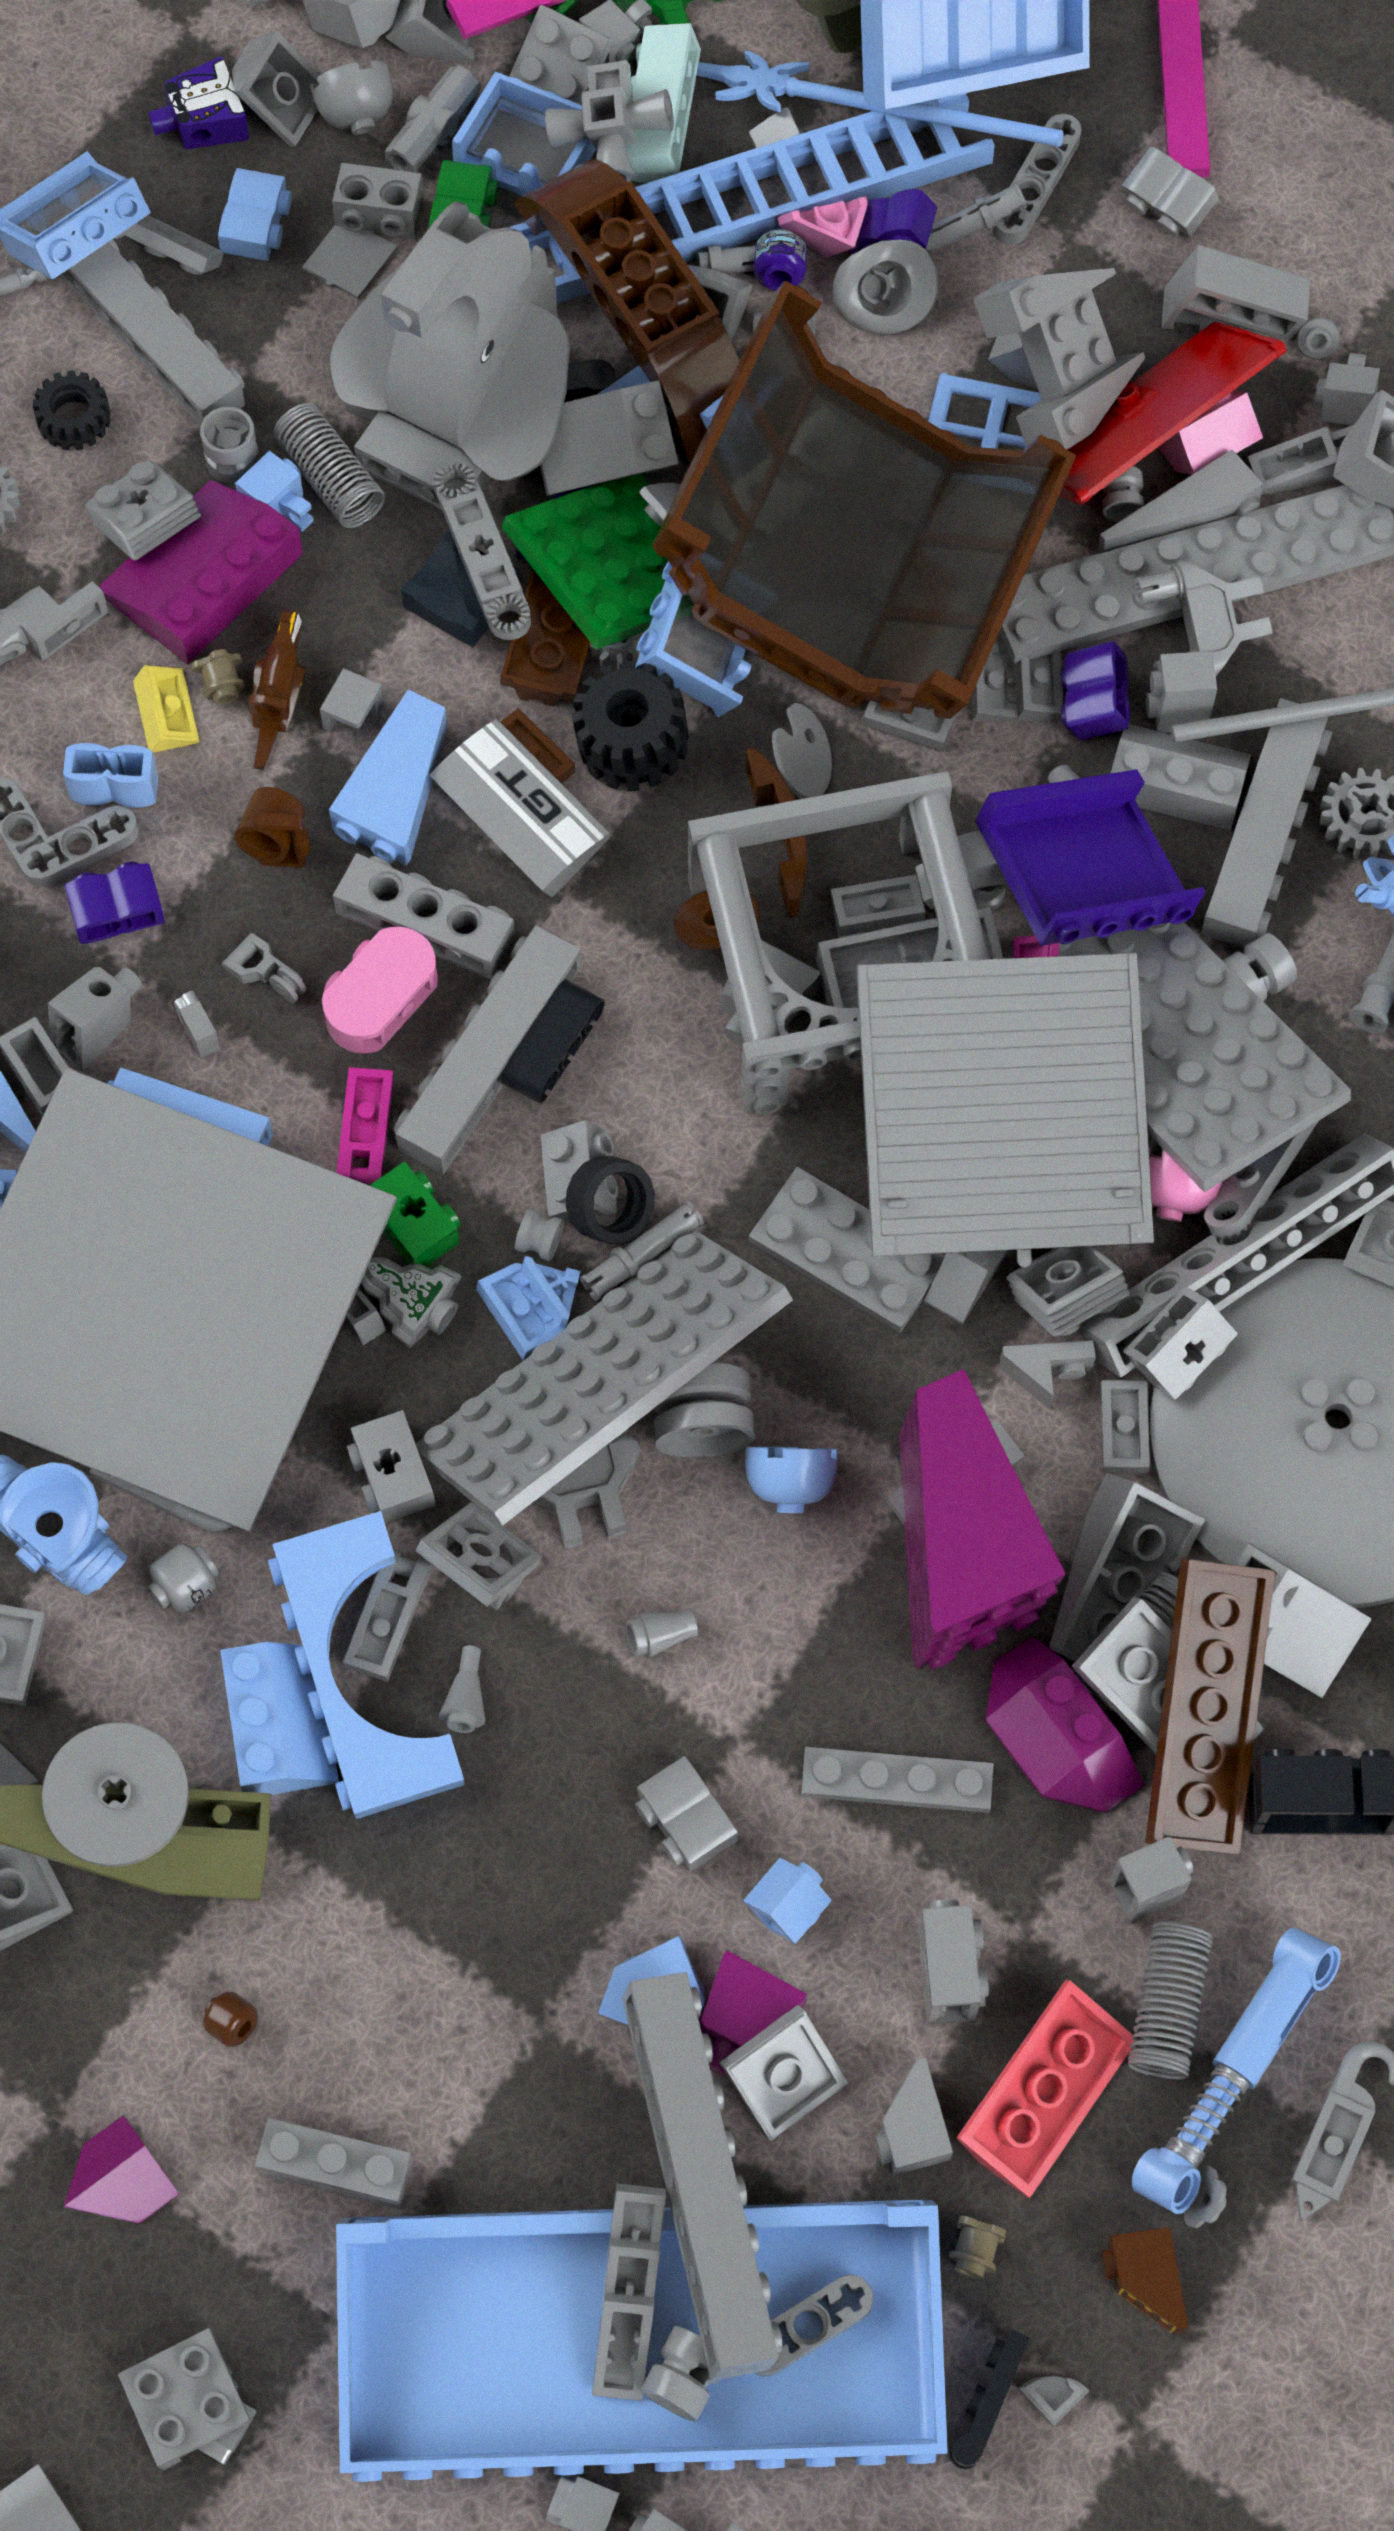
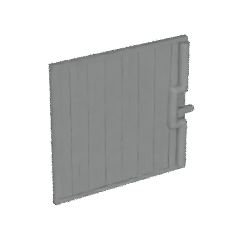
[856,953,1154,1268]

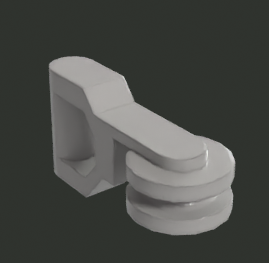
[221,933,306,1003]

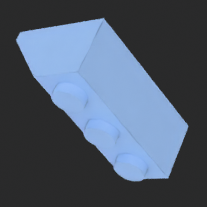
[220,1642,339,1795]

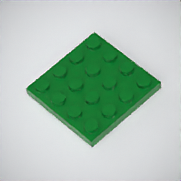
[501,474,705,650]

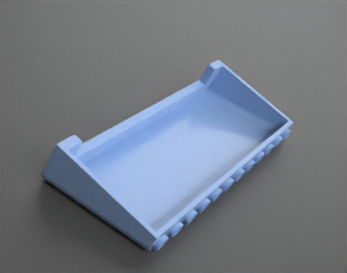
[336,2200,947,2482]

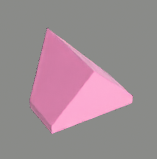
[777,196,868,258]

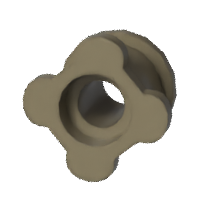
[191,649,245,704]
[948,2216,1007,2279]

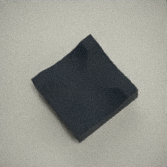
[401,529,520,648]

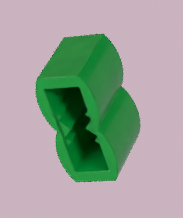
[428,160,499,229]

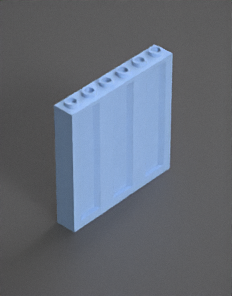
[861,0,1089,110]

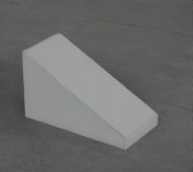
[345,1288,387,1345]

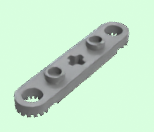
[434,461,531,640]
[1204,1121,1318,1239]

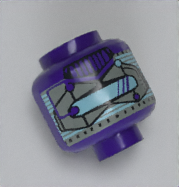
[753,229,807,291]

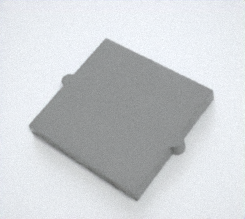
[302,225,398,299]

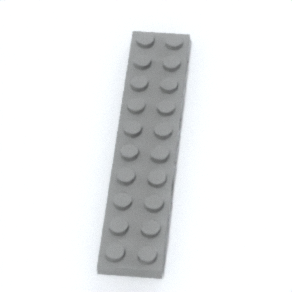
[983,485,1394,665]

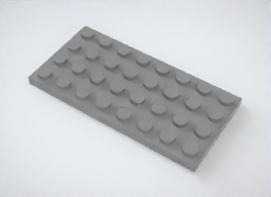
[1003,922,1351,1193]
[415,1230,793,1526]

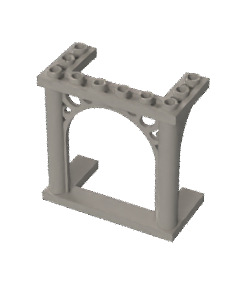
[688,771,990,1115]

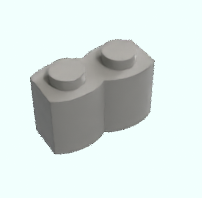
[1121,146,1219,238]
[635,1756,738,1872]

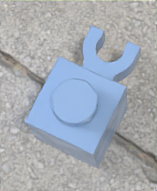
[235,450,314,532]

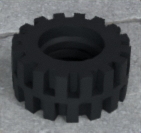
[33,371,111,450]

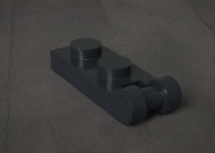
[950,2329,1030,2470]

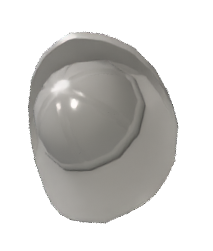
[833,240,938,334]

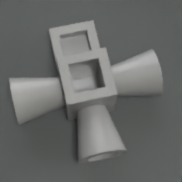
[545,60,674,182]

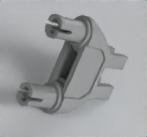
[1135,561,1273,676]
[534,1429,641,1549]

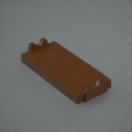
[500,568,591,706]

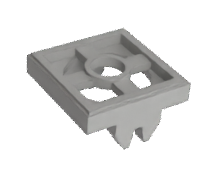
[415,1502,542,1610]

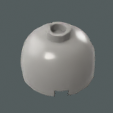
[310,60,394,135]

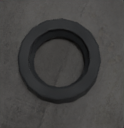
[566,1156,655,1244]

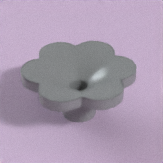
[1182,2166,1226,2228]

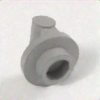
[1297,317,1341,359]

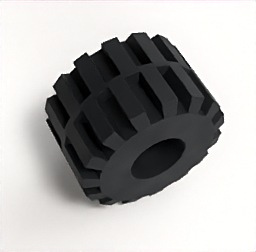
[572,661,689,791]

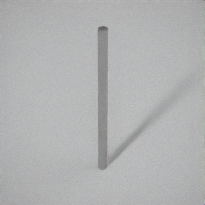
[1170,688,1394,743]

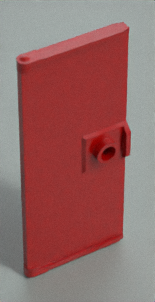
[1021,321,1287,506]

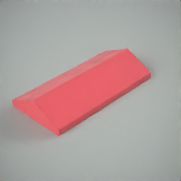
[956,1980,1138,2198]

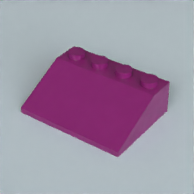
[98,480,303,664]

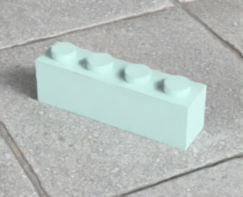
[625,23,701,182]

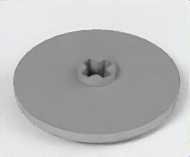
[42,1723,189,1867]

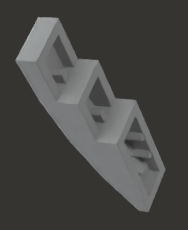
[1247,425,1354,495]
[592,2183,666,2401]

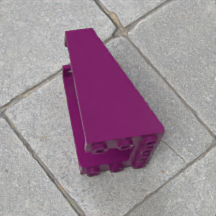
[899,1369,1066,1670]

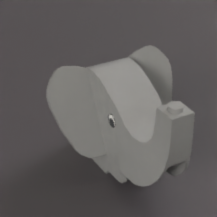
[330,202,570,482]

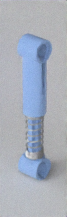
[1132,1927,1341,2214]

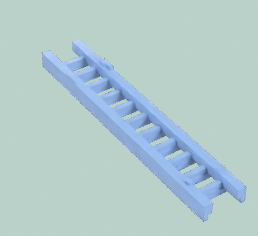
[510,93,995,304]

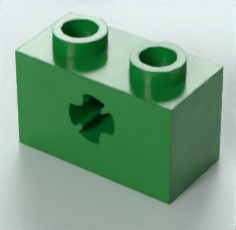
[369,1161,461,1267]

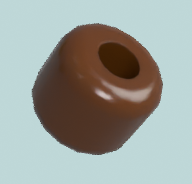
[203,1992,258,2047]

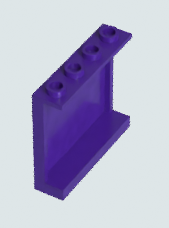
[975,769,1206,946]

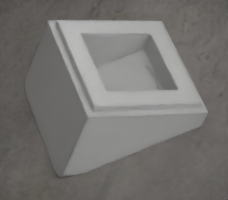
[749,107,800,148]

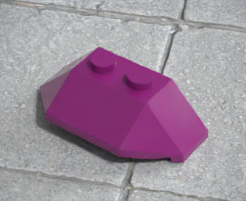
[985,1636,1145,1813]

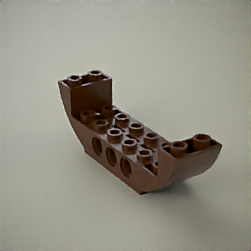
[514,159,751,463]

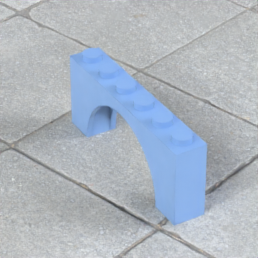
[267,1511,464,1819]

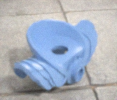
[0,1455,128,1595]

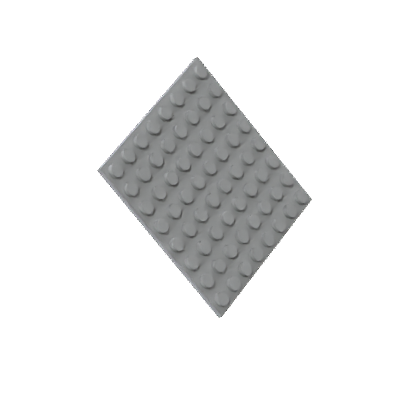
[0,1067,397,1533]

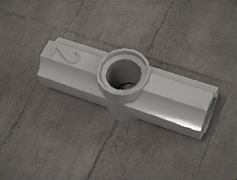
[385,65,480,172]

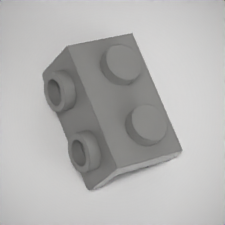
[540,1120,618,1220]

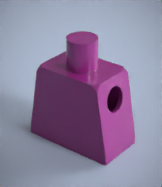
[699,1950,807,2077]

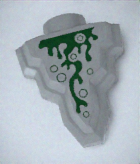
[361,1257,462,1348]

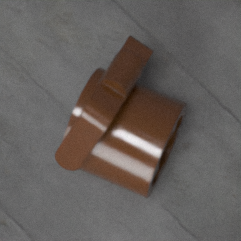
[234,787,311,868]

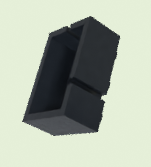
[1248,1749,1394,1835]

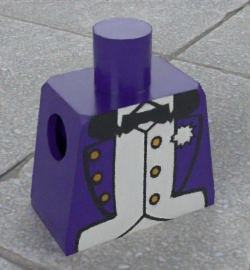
[148,56,249,149]

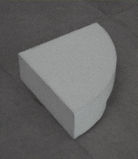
[1018,2375,1089,2427]

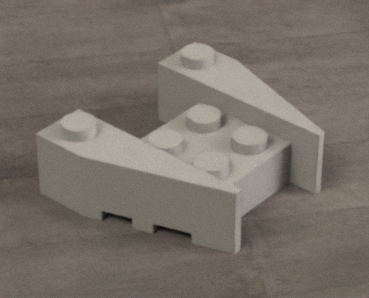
[973,268,1145,450]

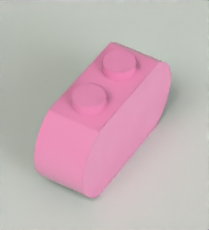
[322,927,438,1053]

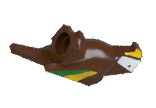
[248,610,306,770]

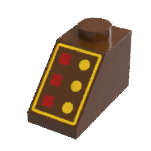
[1101,2227,1189,2335]

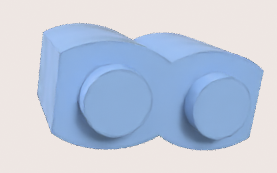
[218,168,292,261]
[63,743,159,808]

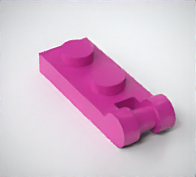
[336,1067,394,1185]

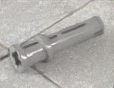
[1349,933,1394,1033]

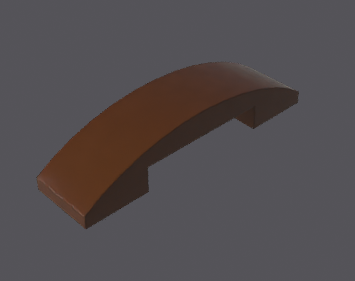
[745,748,807,918]

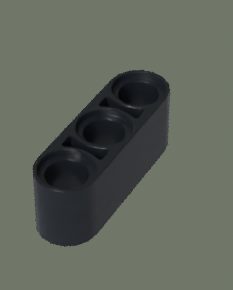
[501,979,605,1104]

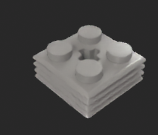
[85,460,201,560]
[1006,1246,1130,1337]

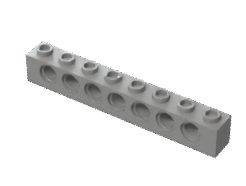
[1079,1133,1394,1377]

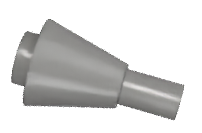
[439,1645,485,1733]

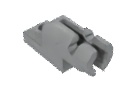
[0,581,108,666]

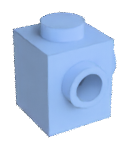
[743,1858,832,1944]

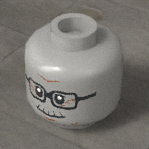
[147,1544,219,1613]

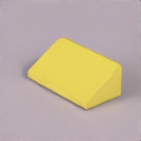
[133,665,200,753]

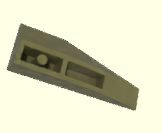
[0,1785,271,1901]

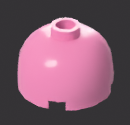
[1148,1147,1223,1222]

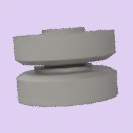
[653,1363,755,1458]

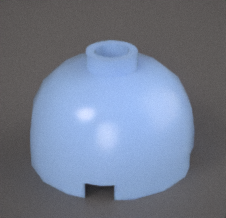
[745,1446,838,1513]

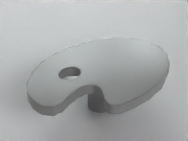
[772,703,832,799]

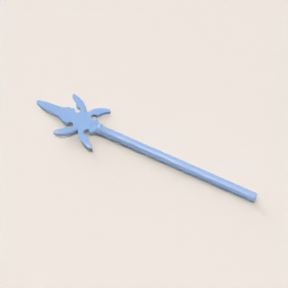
[697,51,1064,147]

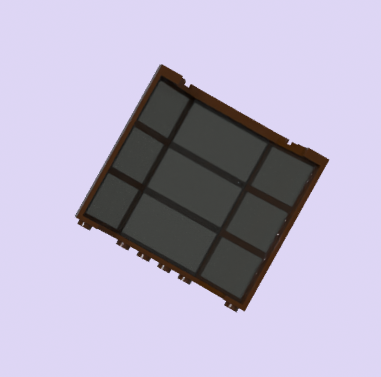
[652,280,1076,719]

